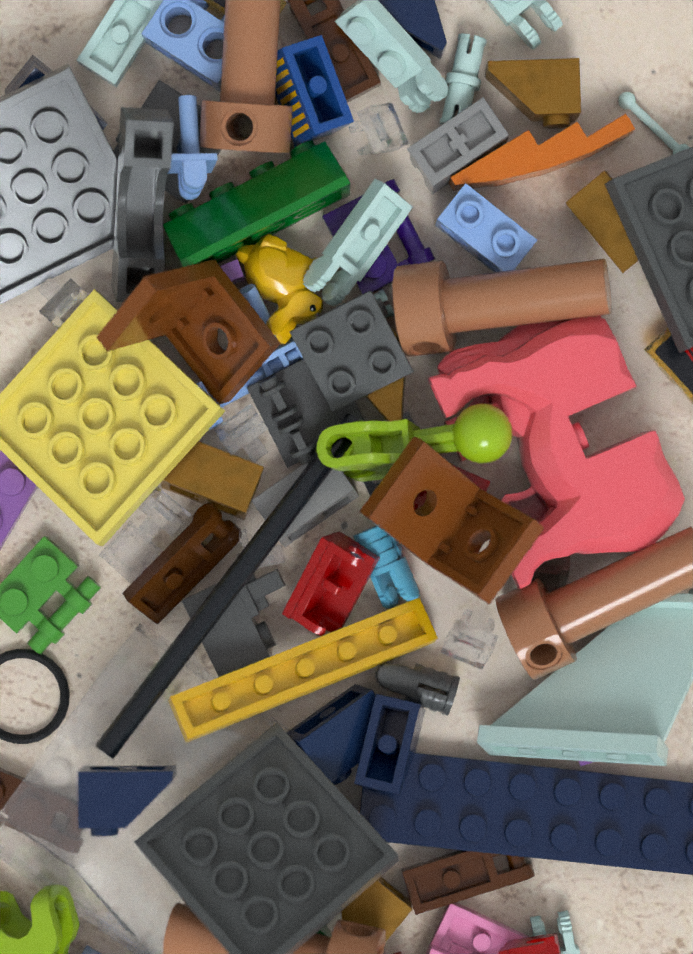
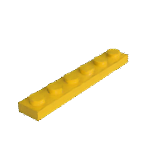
[168,598,438,743]

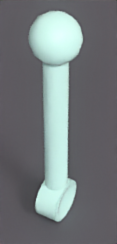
[618,92,690,155]

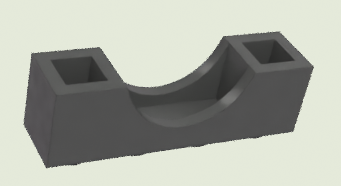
[111,107,174,302]

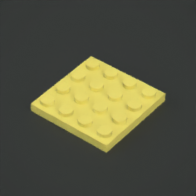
[0,289,225,547]

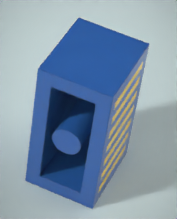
[275,35,354,147]

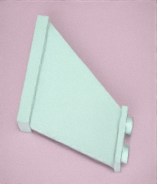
[477,589,693,766]

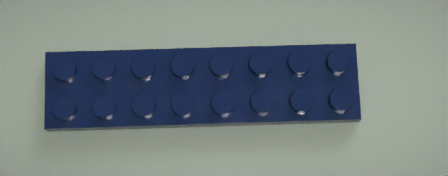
[360,753,693,875]

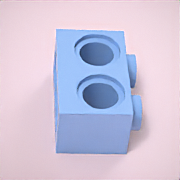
[142,0,225,92]
[435,183,537,272]

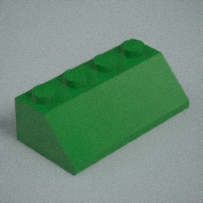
[163,140,350,267]

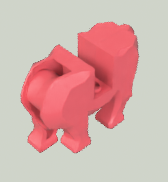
[428,316,685,589]

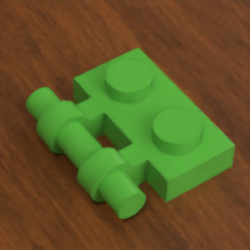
[0,536,101,655]

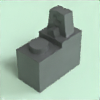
[182,569,286,677]

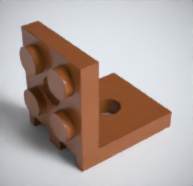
[96,260,281,405]
[359,436,544,605]

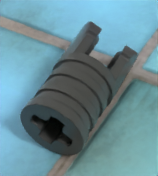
[375,662,460,716]

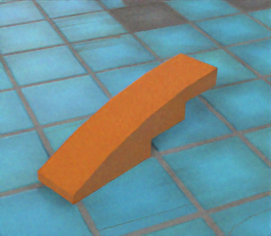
[449,114,635,191]

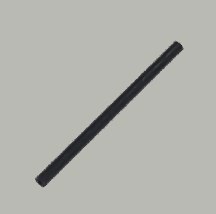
[95,413,359,759]

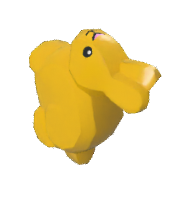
[235,234,323,344]

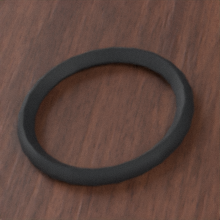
[0,649,70,744]

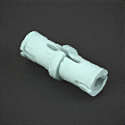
[439,33,487,125]

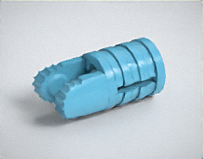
[353,526,420,609]

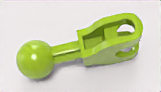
[317,404,512,482]
[0,884,79,954]

